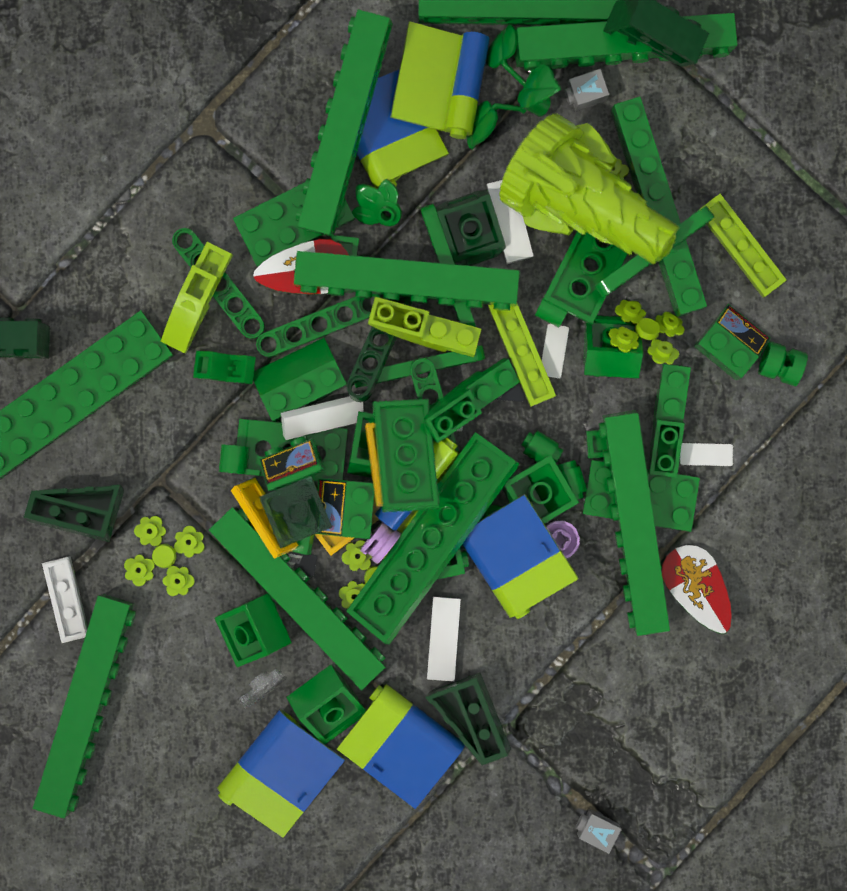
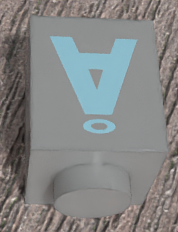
[565,69,609,111]
[576,809,621,854]

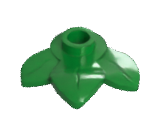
[352,179,402,226]

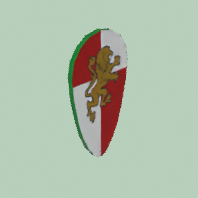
[254,239,349,295]
[662,545,732,634]

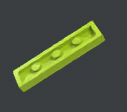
[698,194,787,298]
[488,304,556,407]

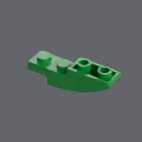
[424,358,520,443]
[649,363,691,477]

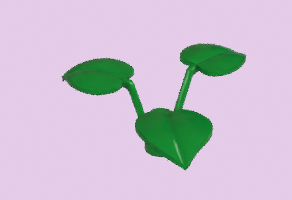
[466,25,561,150]

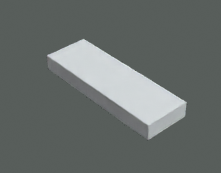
[487,180,533,264]
[281,394,364,440]
[42,556,88,643]
[427,596,461,681]

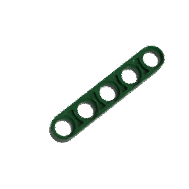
[347,297,412,402]

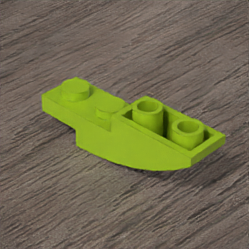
[161,242,233,354]
[368,297,481,357]

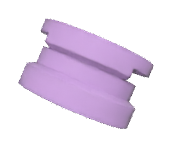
[546,521,580,558]
[360,522,401,564]

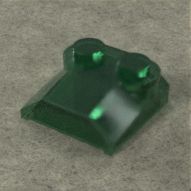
[259,476,332,549]

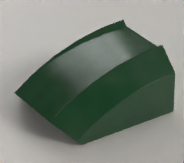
[435,190,506,266]

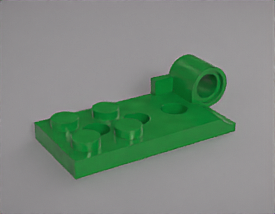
[534,231,628,328]
[218,419,348,481]

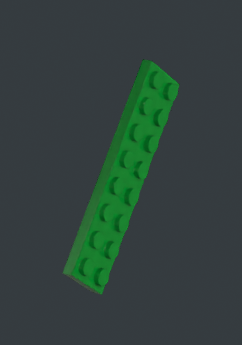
[0,310,174,479]
[346,432,520,645]

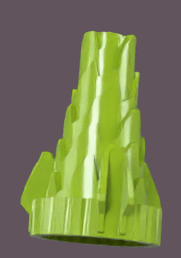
[499,113,679,264]

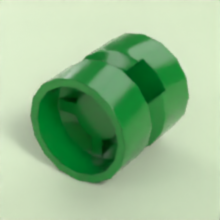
[758,341,808,387]

